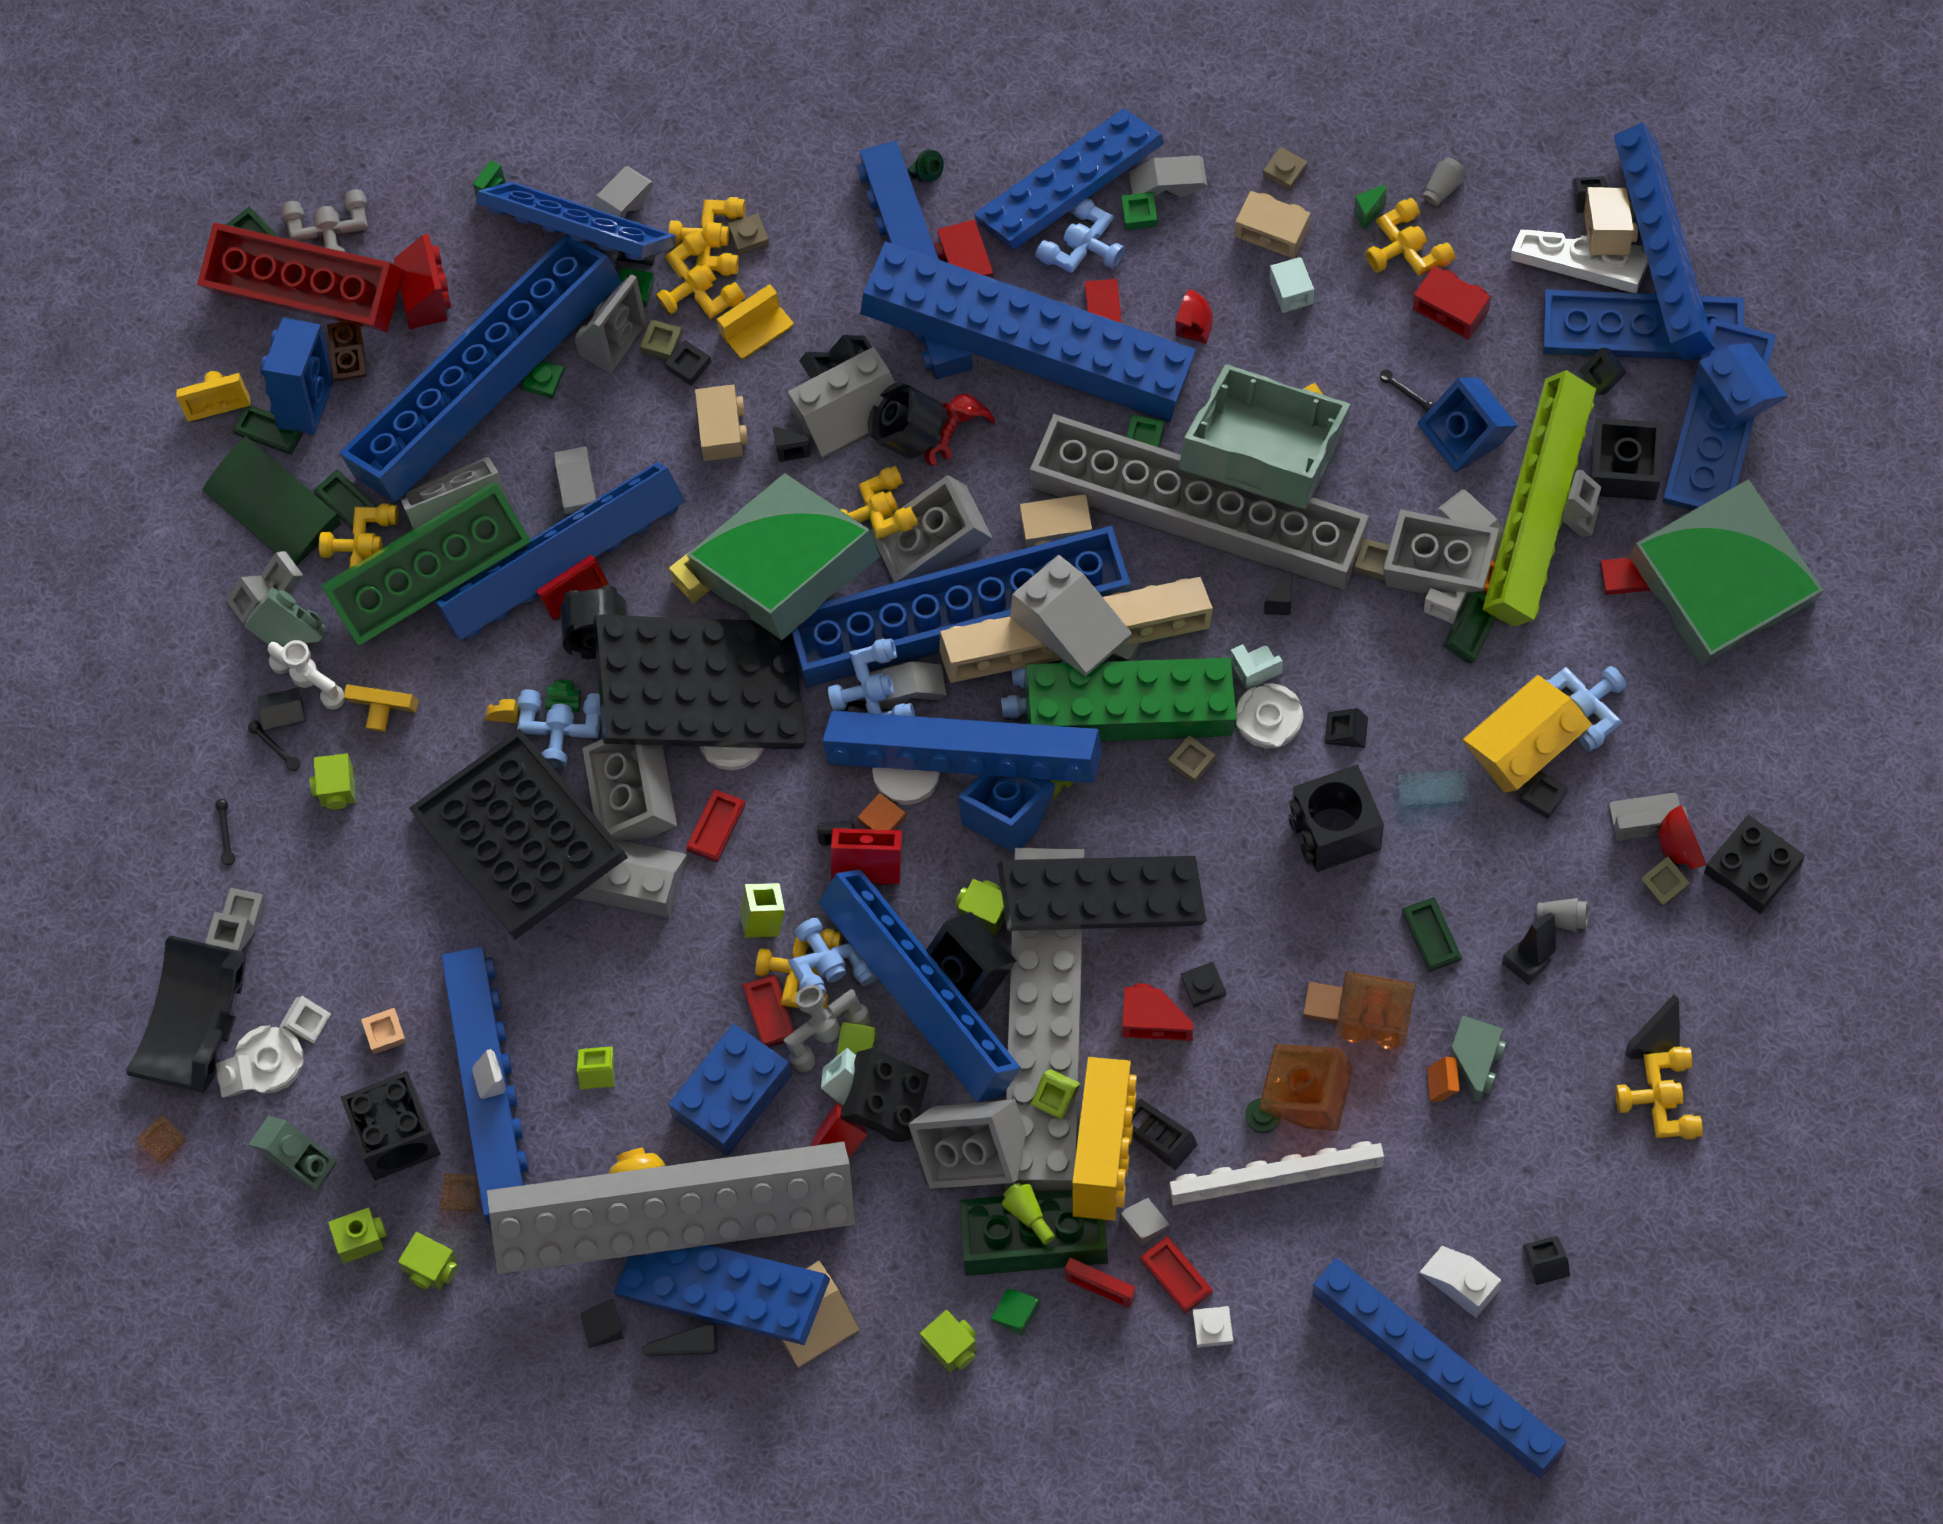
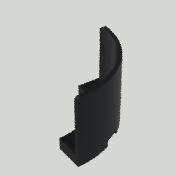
[126,936,246,1093]

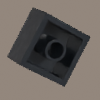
[1590,418,1663,500]
[926,912,1017,1011]

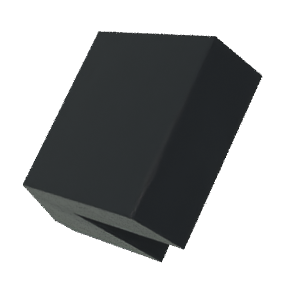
[799,335,872,379]

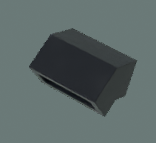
[257,687,306,730]

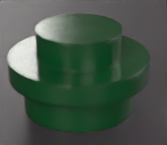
[1245,1098,1281,1133]

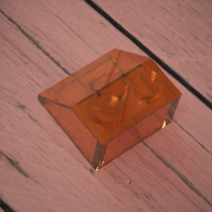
[1336,971,1416,1049]
[1259,1044,1353,1131]

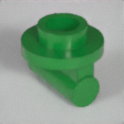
[545,679,581,713]

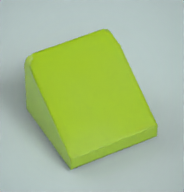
[836,1022,877,1056]
[577,1047,615,1089]
[1030,1069,1081,1119]

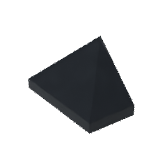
[1625,994,1680,1059]

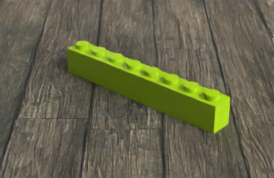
[1483,370,1596,627]

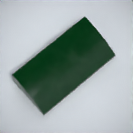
[202,436,341,566]
[959,1190,1108,1276]

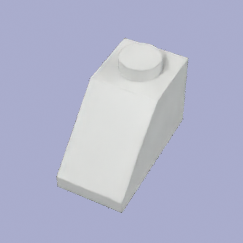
[1419,1246,1501,1318]

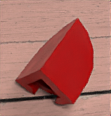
[1175,289,1213,344]
[1658,805,1707,869]
[810,1102,868,1157]

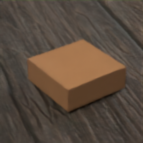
[1303,982,1344,1024]

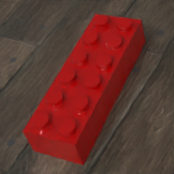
[197,222,404,333]

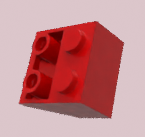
[394,234,451,330]

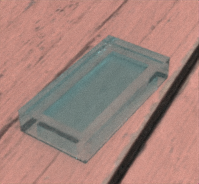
[1397,770,1470,810]

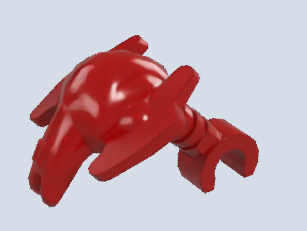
[924,393,995,466]

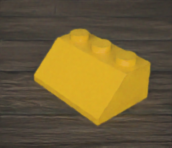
[1462,675,1592,793]

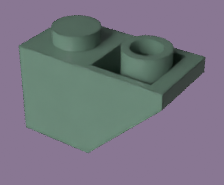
[244,587,326,646]
[1450,1016,1507,1103]
[248,1116,336,1190]

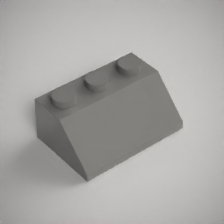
[787,347,895,459]
[399,457,513,530]
[582,739,677,841]
[573,840,688,918]
[908,1099,1026,1189]

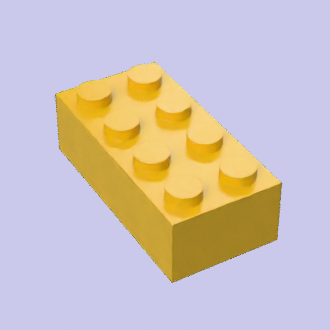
[1073,1057,1137,1221]

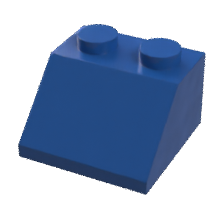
[1694,343,1788,430]
[1417,377,1518,472]
[958,775,1055,853]

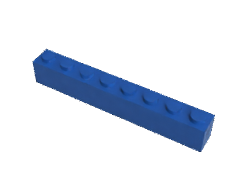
[1614,122,1715,362]
[856,140,973,380]
[433,461,686,640]
[822,711,1102,783]
[818,869,1021,1103]
[441,946,530,1225]
[1312,1257,1566,1479]

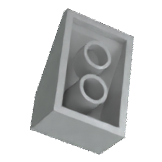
[575,274,647,374]
[870,475,993,583]
[1384,510,1499,593]
[1010,555,1132,677]

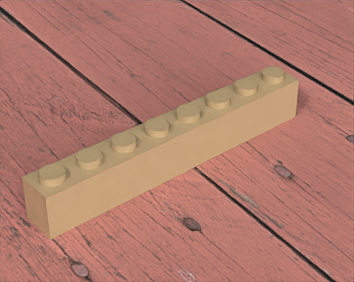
[939,577,1213,683]

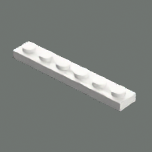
[1170,1141,1384,1205]

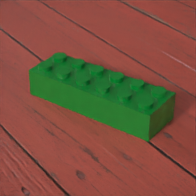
[321,482,532,646]
[1024,658,1237,741]

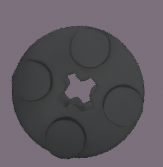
[868,382,943,459]
[560,585,628,660]

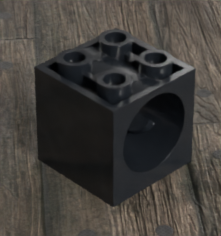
[1288,764,1384,872]
[340,1071,441,1181]

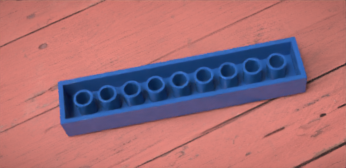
[339,233,622,503]
[860,241,1196,422]
[791,526,1131,688]

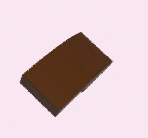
[327,322,367,382]

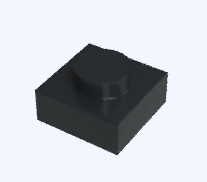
[665,340,712,386]
[1580,348,1627,395]
[1519,771,1568,819]
[1181,961,1226,1008]

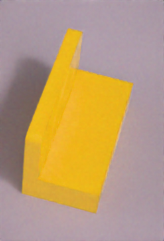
[717,284,794,360]

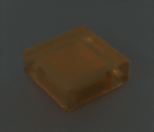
[136,1115,187,1165]
[440,1174,479,1212]

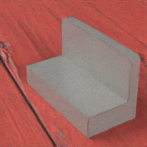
[1609,793,1688,841]

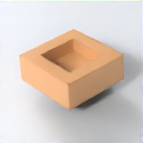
[361,1008,407,1055]

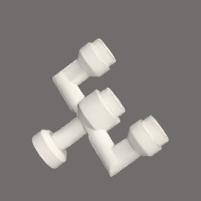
[268,640,345,710]

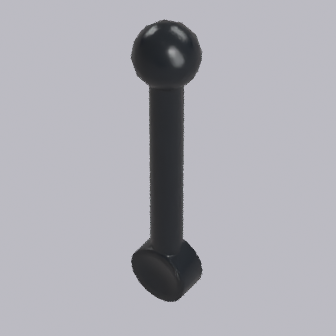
[1380,369,1435,413]
[248,721,300,771]
[215,799,235,865]

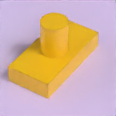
[176,371,250,422]
[344,684,419,732]

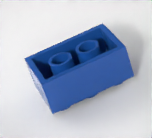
[260,317,334,435]
[668,1023,792,1156]

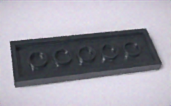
[997,856,1207,931]

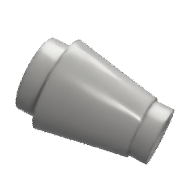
[1422,157,1466,207]
[1537,898,1589,932]

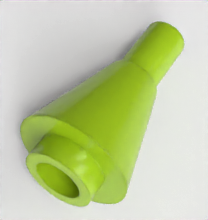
[1002,1183,1055,1245]

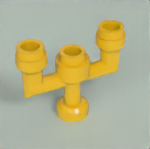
[669,197,746,276]
[1365,198,1456,277]
[656,230,746,320]
[840,465,919,539]
[319,503,399,568]
[755,928,842,1014]
[1615,1046,1703,1140]

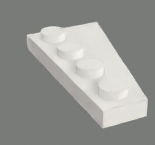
[1510,230,1648,293]

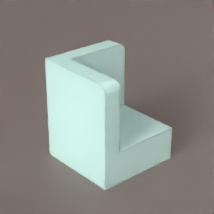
[1270,257,1314,313]
[1231,644,1283,690]
[821,1048,856,1105]

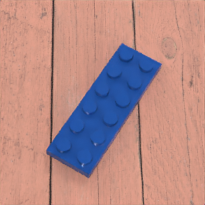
[974,108,1164,250]
[476,181,676,260]
[1543,289,1744,360]
[1662,318,1776,510]
[614,1245,830,1345]

